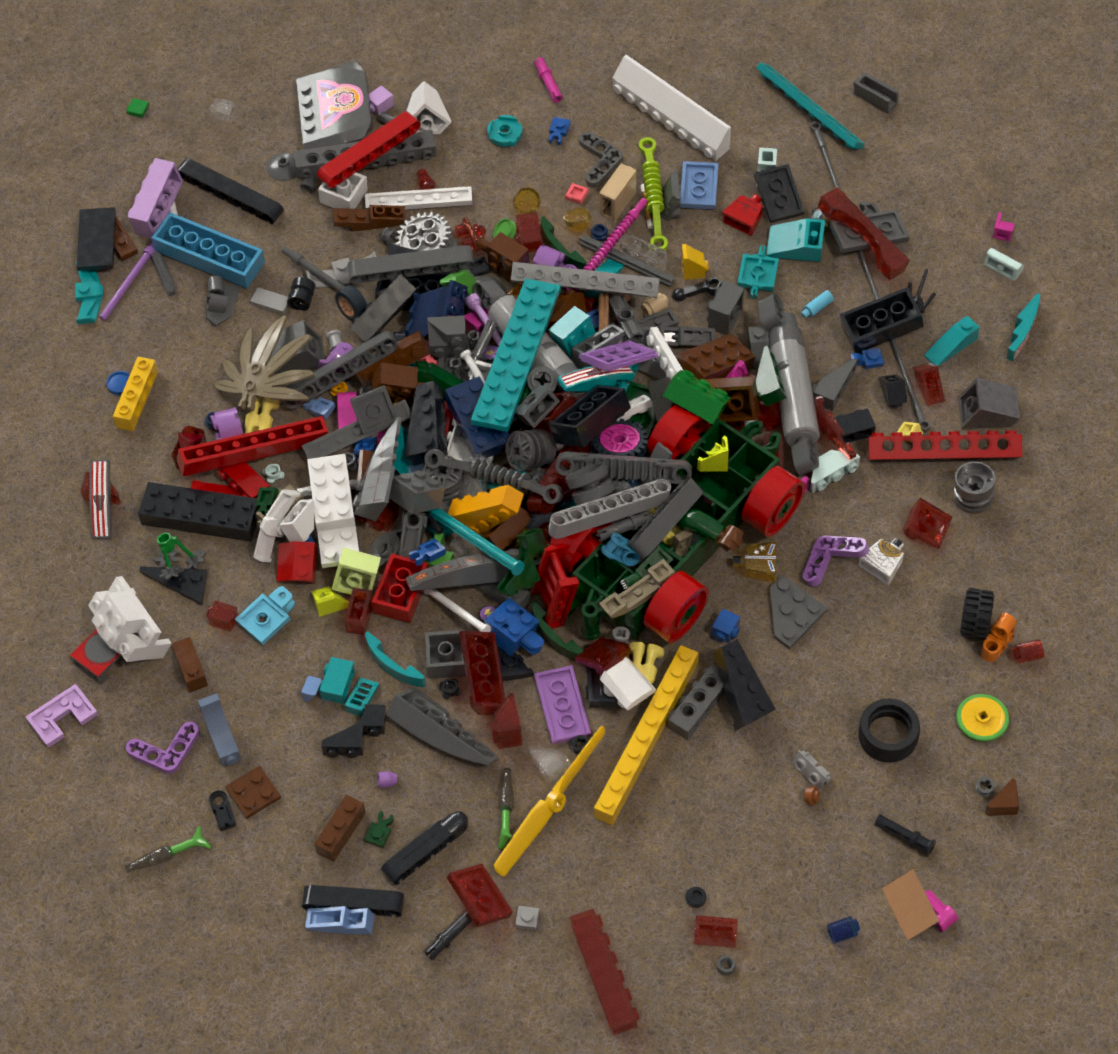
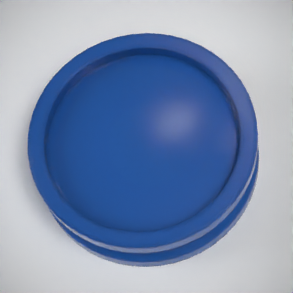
[106,371,130,396]

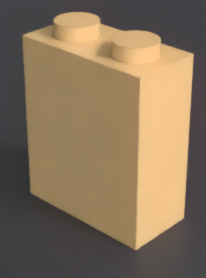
[599,164,637,221]

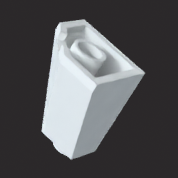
[407,81,451,134]

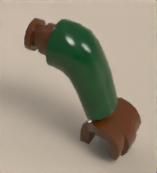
[676,509,743,552]

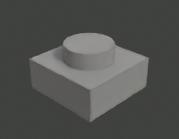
[515,906,539,930]

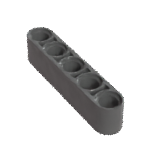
[628,477,703,559]

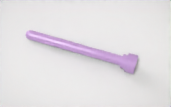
[465,293,502,346]

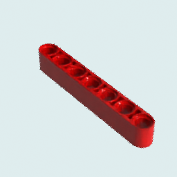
[317,111,421,188]

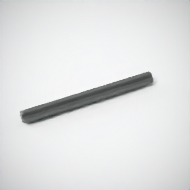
[579,235,675,286]

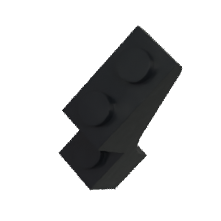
[321,704,386,758]

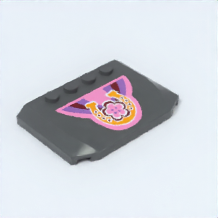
[296,60,373,149]

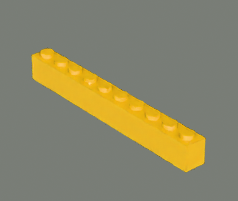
[594,645,699,826]

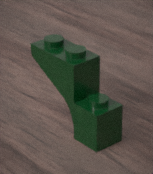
[497,528,548,597]

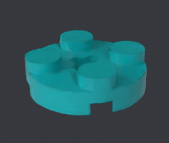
[487,115,523,147]

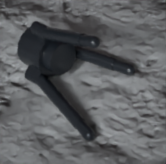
[908,269,936,313]

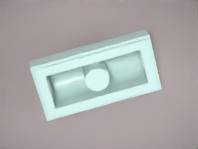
[984,248,1024,281]

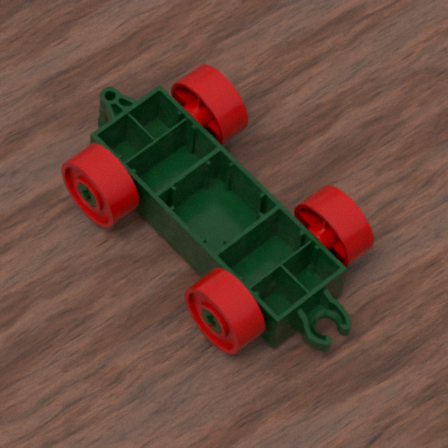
[549,404,805,643]

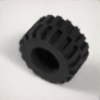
[960,588,994,640]

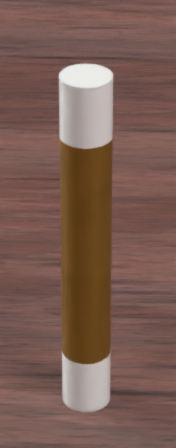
[641,184,654,229]

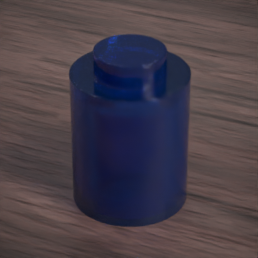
[827,916,860,944]

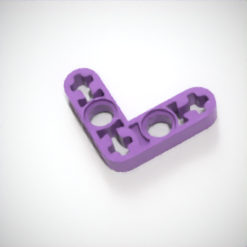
[803,535,869,587]
[126,722,199,774]

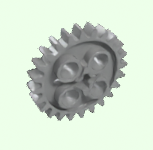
[395,212,453,251]

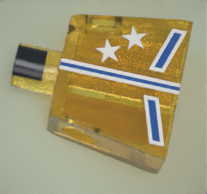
[733,542,776,583]

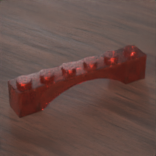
[817,187,910,281]

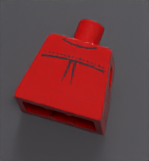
[722,194,763,236]

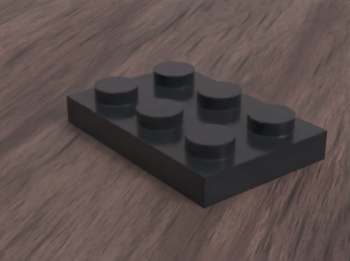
[754,164,805,223]

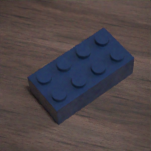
[444,376,509,461]

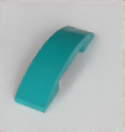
[365,631,426,687]

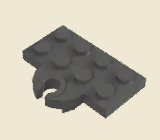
[829,201,910,253]

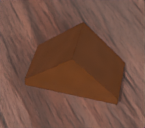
[985,778,1019,816]

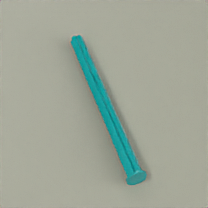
[427,508,524,576]

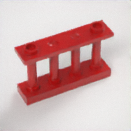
[530,545,579,629]

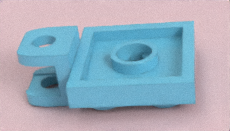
[235,586,295,646]

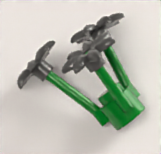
[154,533,206,580]

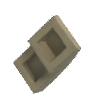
[672,530,694,558]

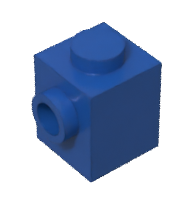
[712,609,740,643]

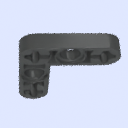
[579,132,623,188]

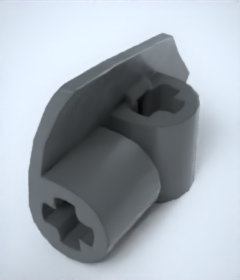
[205,276,241,326]

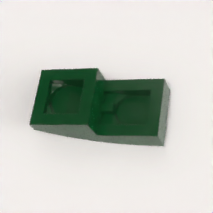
[635,546,673,578]

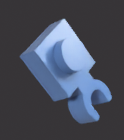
[302,397,336,420]

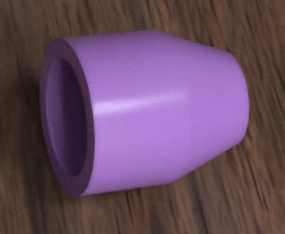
[378,771,397,788]

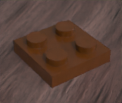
[225,766,281,819]

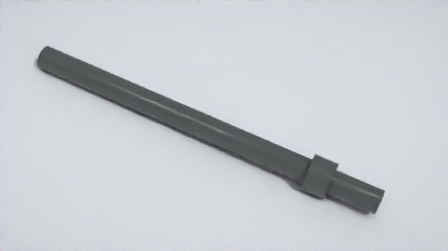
[281,246,369,305]

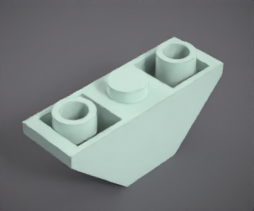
[810,450,860,493]

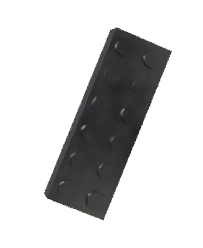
[138,482,260,542]

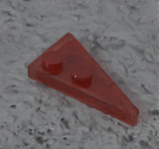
[815,396,856,459]

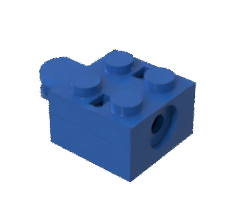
[484,597,544,656]

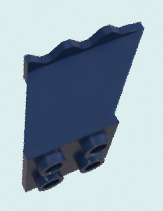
[405,280,468,338]

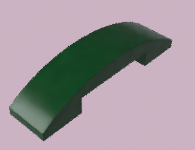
[540,216,587,270]
[532,600,585,663]

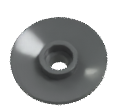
[266,153,297,181]
[369,532,400,566]

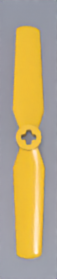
[494,726,606,877]

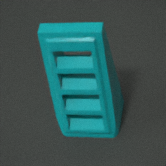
[344,677,379,717]

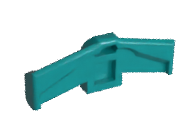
[75,261,104,324]

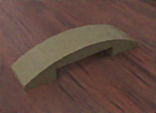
[599,559,675,618]

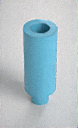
[801,290,834,318]

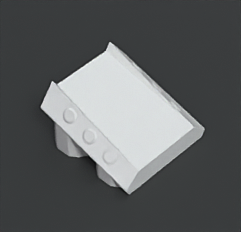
[600,657,656,710]

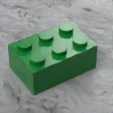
[663,370,731,424]

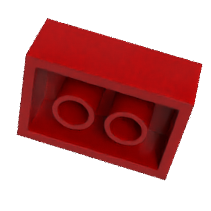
[372,553,429,623]

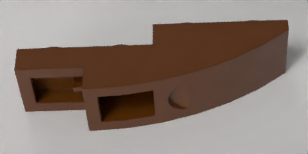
[332,205,406,232]

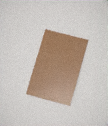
[882,869,939,940]

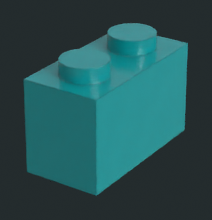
[318,657,355,704]

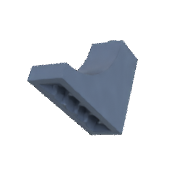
[198,693,241,767]

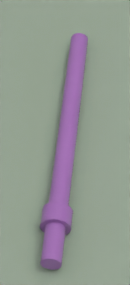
[99,243,156,321]

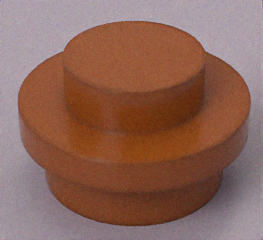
[804,786,821,806]

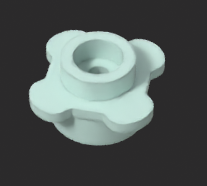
[262,464,285,484]

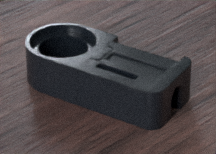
[209,790,236,831]

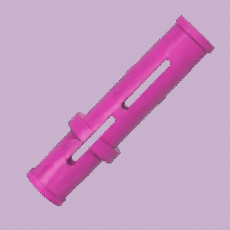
[534,57,563,103]

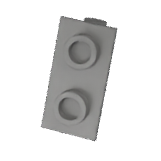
[792,750,832,791]

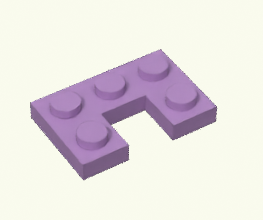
[26,684,98,748]

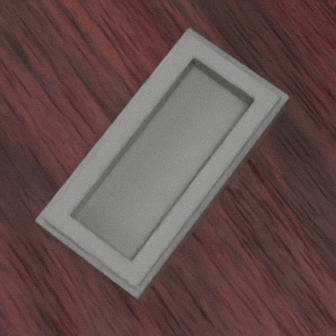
[250,287,289,315]

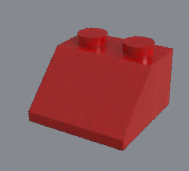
[276,541,318,584]

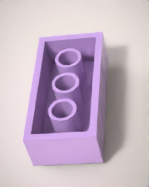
[128,158,183,239]

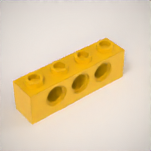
[113,357,158,432]

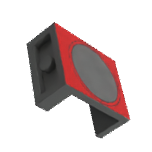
[70,629,122,685]

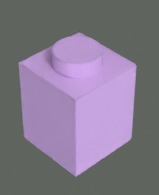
[369,85,394,116]

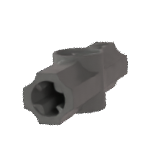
[609,294,644,343]

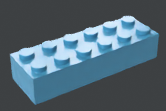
[151,212,265,289]

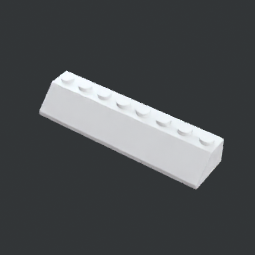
[612,55,731,161]

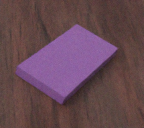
[534,665,591,745]

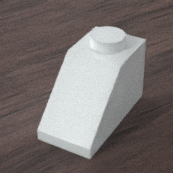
[279,499,314,542]

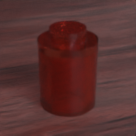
[1012,639,1044,663]

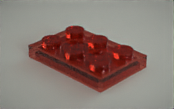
[447,863,513,927]

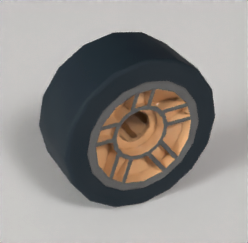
[335,285,367,321]

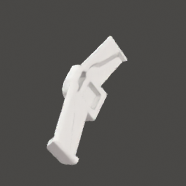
[253,489,300,563]

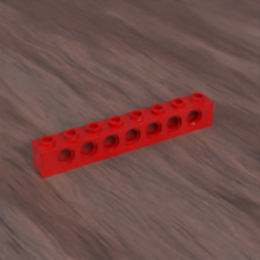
[868,430,1022,460]

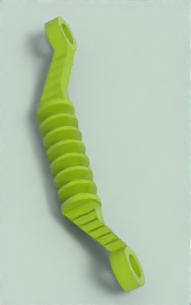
[639,137,668,253]

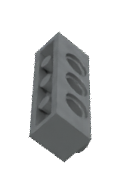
[667,662,724,740]

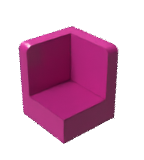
[993,212,1015,242]

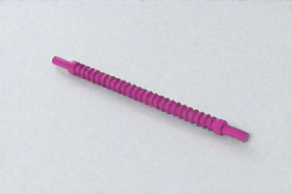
[547,198,647,327]

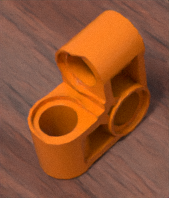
[981,613,1017,662]

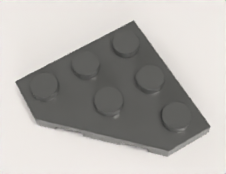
[770,575,828,650]

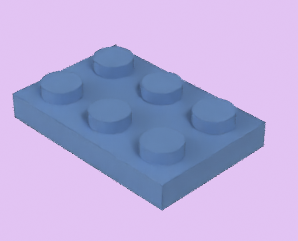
[680,161,718,210]

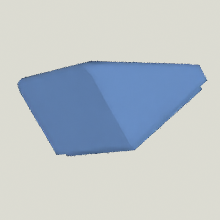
[301,676,321,702]

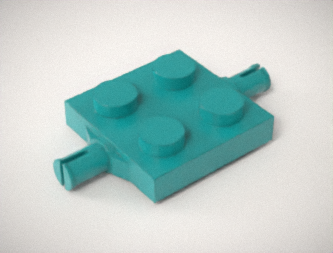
[737,245,779,299]

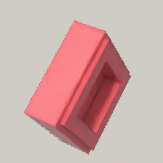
[565,183,589,204]

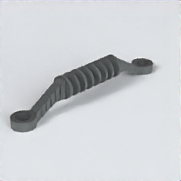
[425,449,563,504]

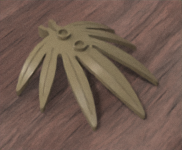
[215,316,315,411]

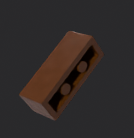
[314,795,366,862]

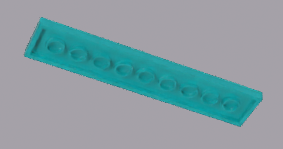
[471,278,561,432]

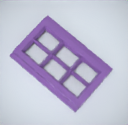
[579,340,658,372]

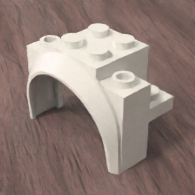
[88,576,172,662]

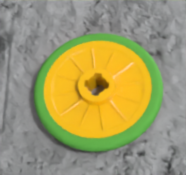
[956,694,1009,741]

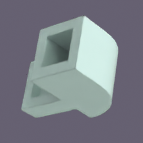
[756,147,777,189]

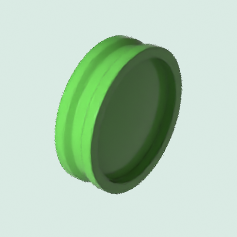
[493,218,516,239]

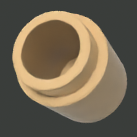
[641,293,669,317]

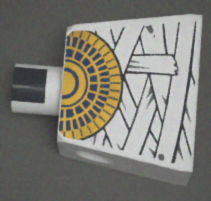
[858,538,904,585]

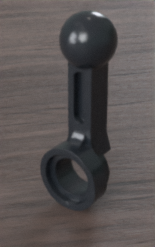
[672,277,723,302]

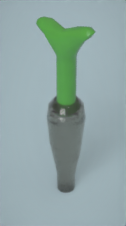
[498,768,514,850]
[124,826,211,873]

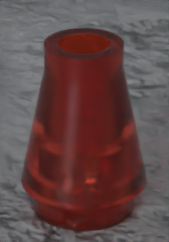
[417,169,436,190]

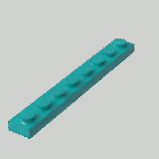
[756,62,865,149]

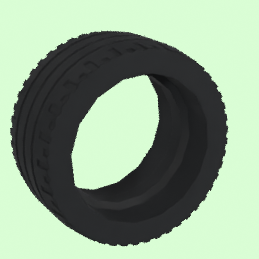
[858,698,920,763]

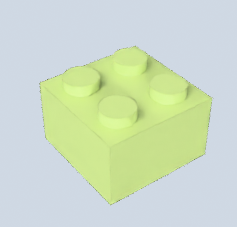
[332,547,381,600]

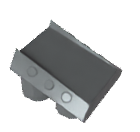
[660,171,681,221]

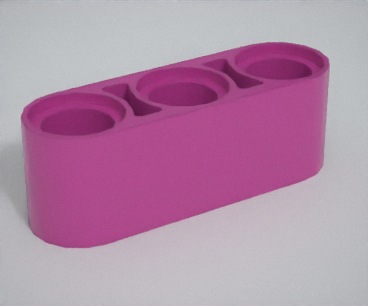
[337,392,358,429]

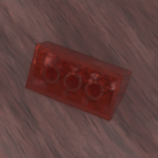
[459,631,506,715]

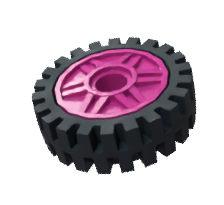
[592,419,648,457]

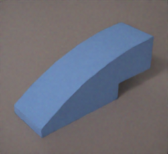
[305,906,374,935]

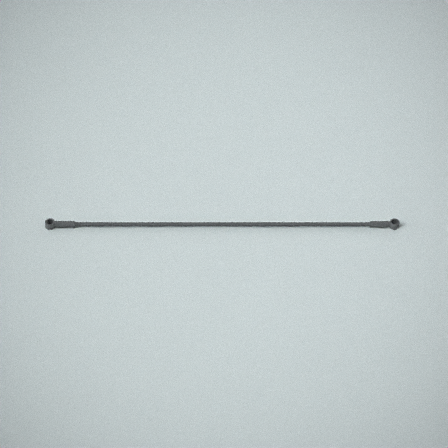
[810,122,930,433]

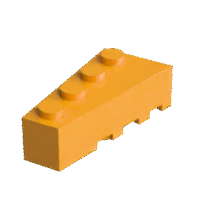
[448,485,524,535]

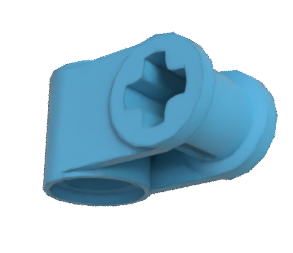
[601,533,640,566]

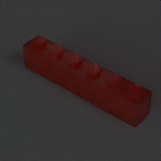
[570,908,639,1036]

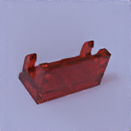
[694,915,738,948]

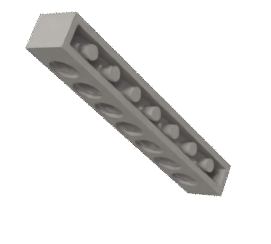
[511,262,660,299]

